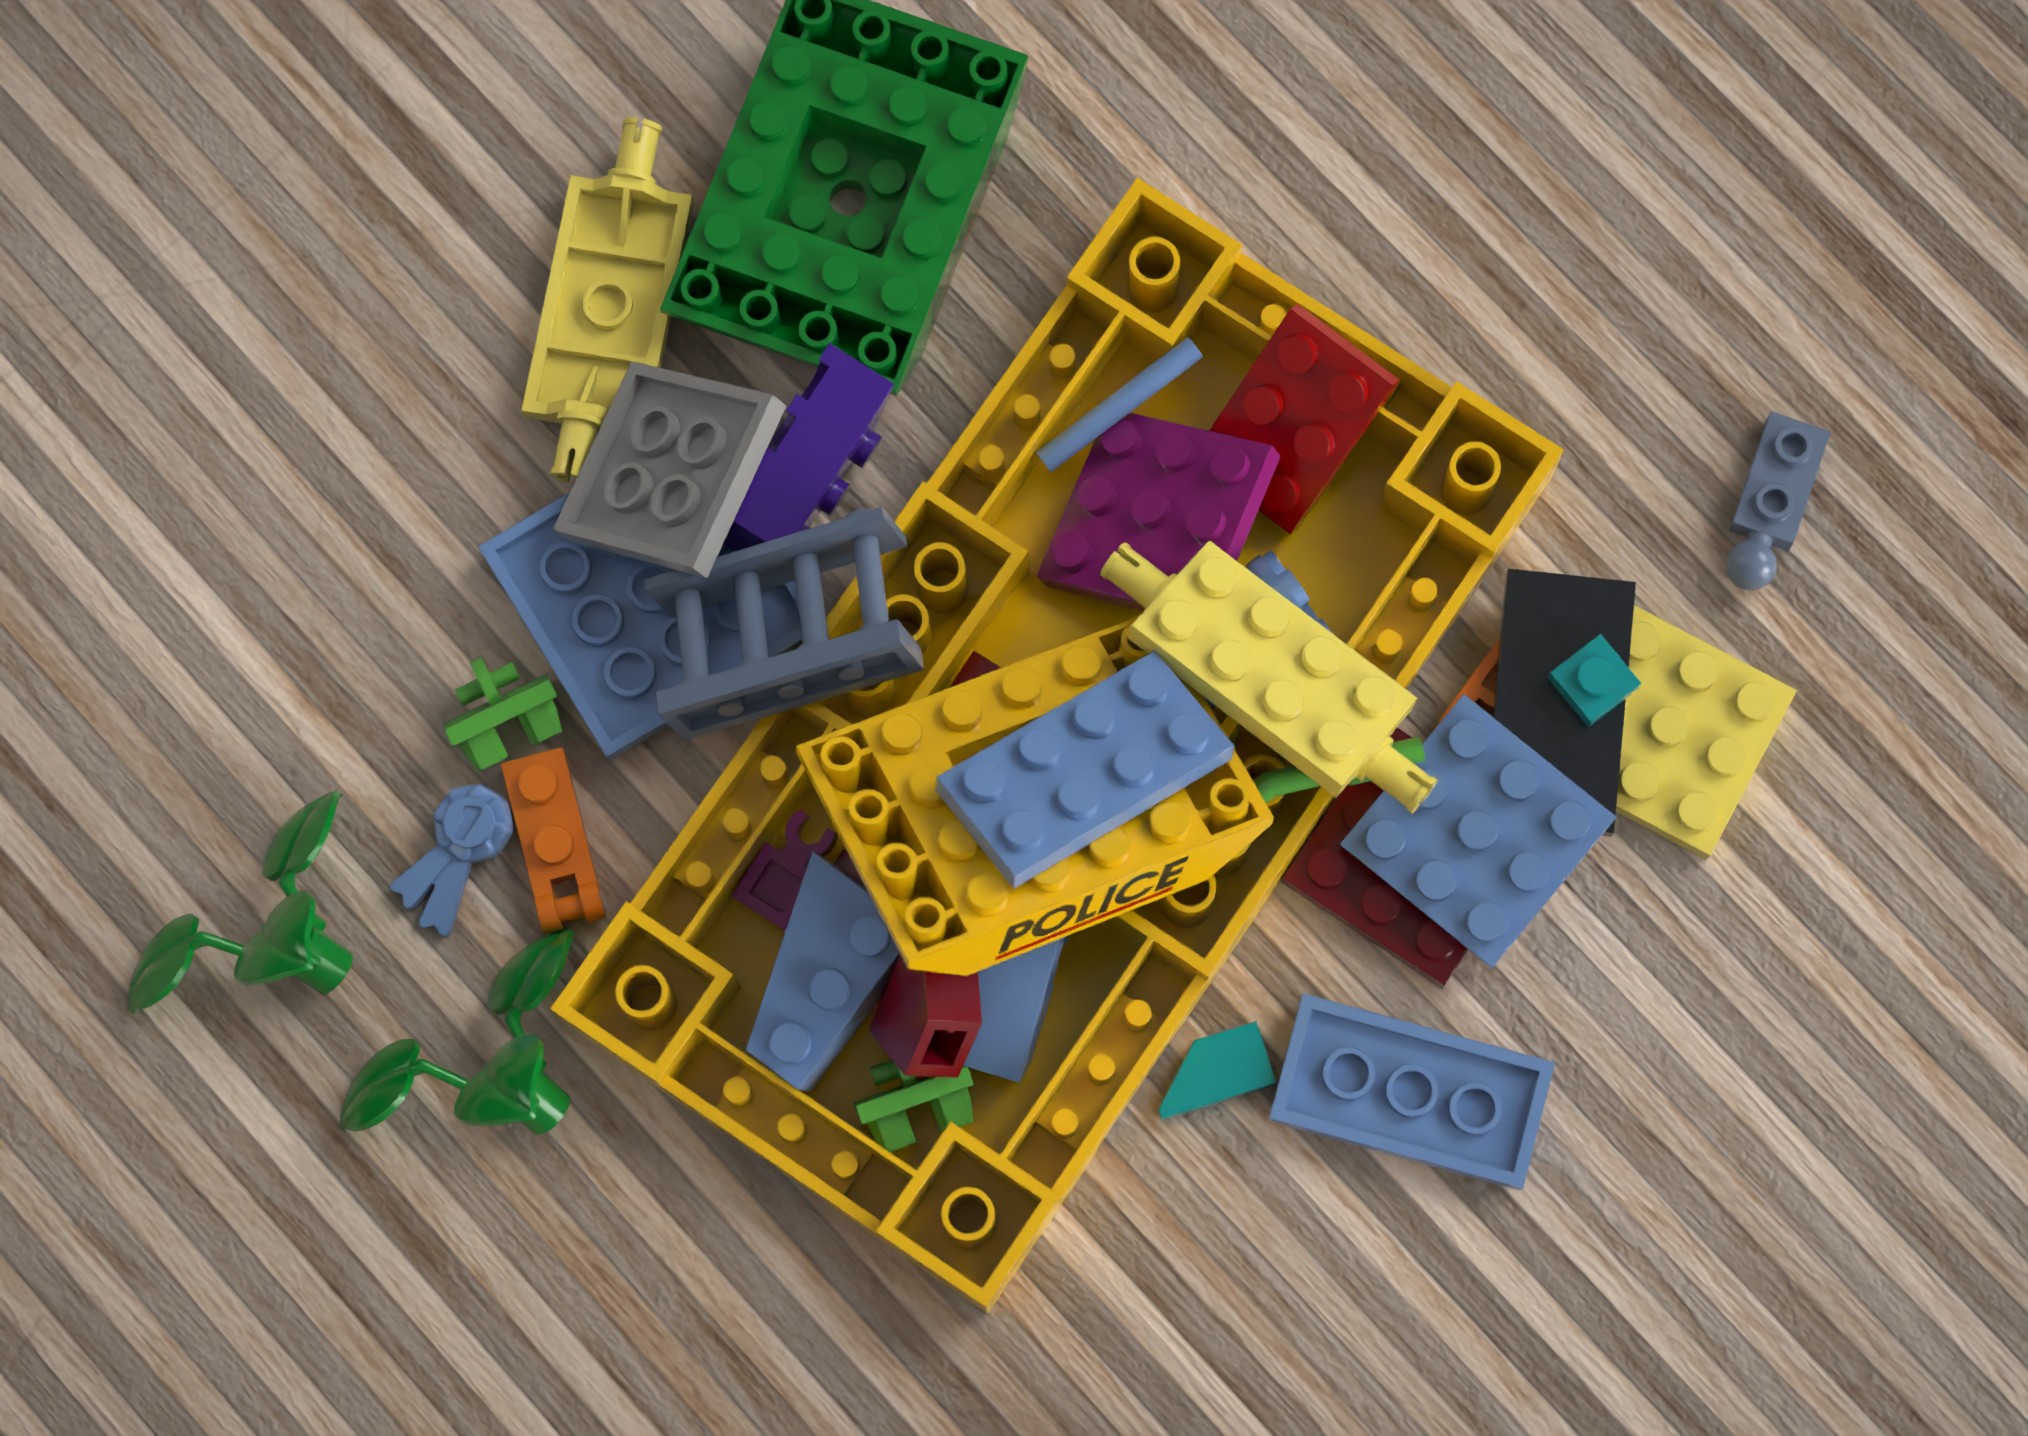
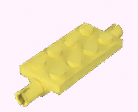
[521,117,694,484]
[1100,540,1438,814]

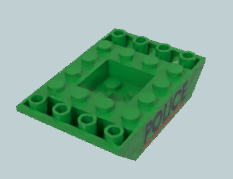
[660,0,1029,396]

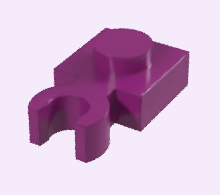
[731,810,838,931]

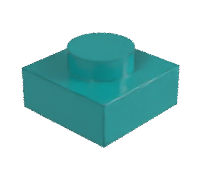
[1548,634,1642,728]

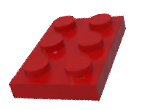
[1209,304,1400,534]

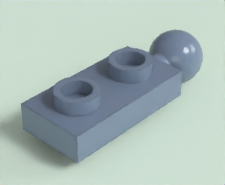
[1726,411,1831,590]

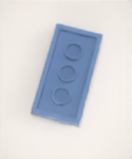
[936,651,1234,889]
[1268,993,1555,1191]

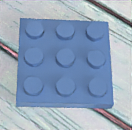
[1340,694,1616,969]

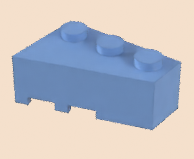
[746,851,900,1092]
[964,935,1070,1083]

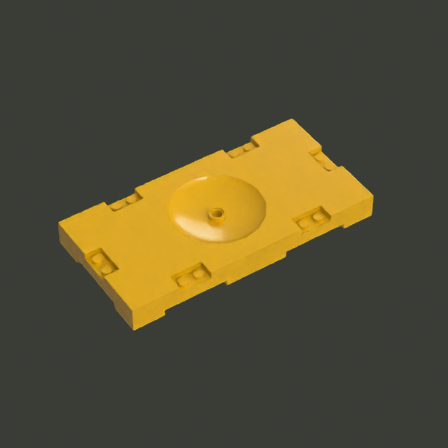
[550,177,1564,1314]

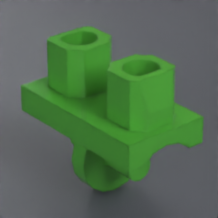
[444,657,562,771]
[853,1059,974,1152]

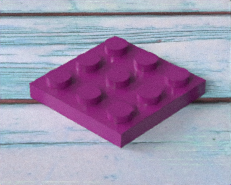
[1037,413,1281,612]

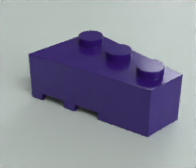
[723,343,894,552]

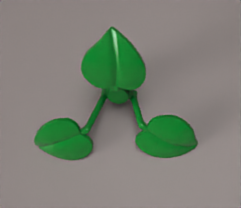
[127,789,353,1014]
[339,928,575,1135]

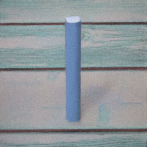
[1036,337,1203,472]

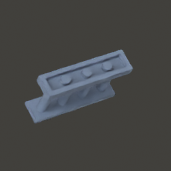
[644,507,924,741]

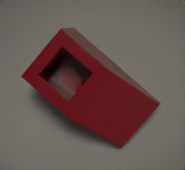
[868,954,982,1078]

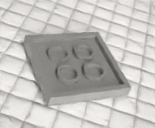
[553,361,786,578]

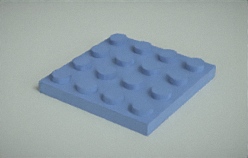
[478,492,803,762]

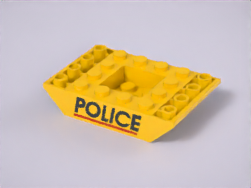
[796,616,1274,976]

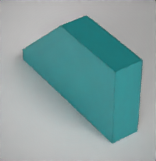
[1158,1021,1276,1121]

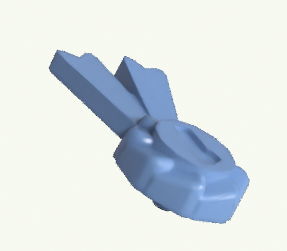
[389,784,513,937]

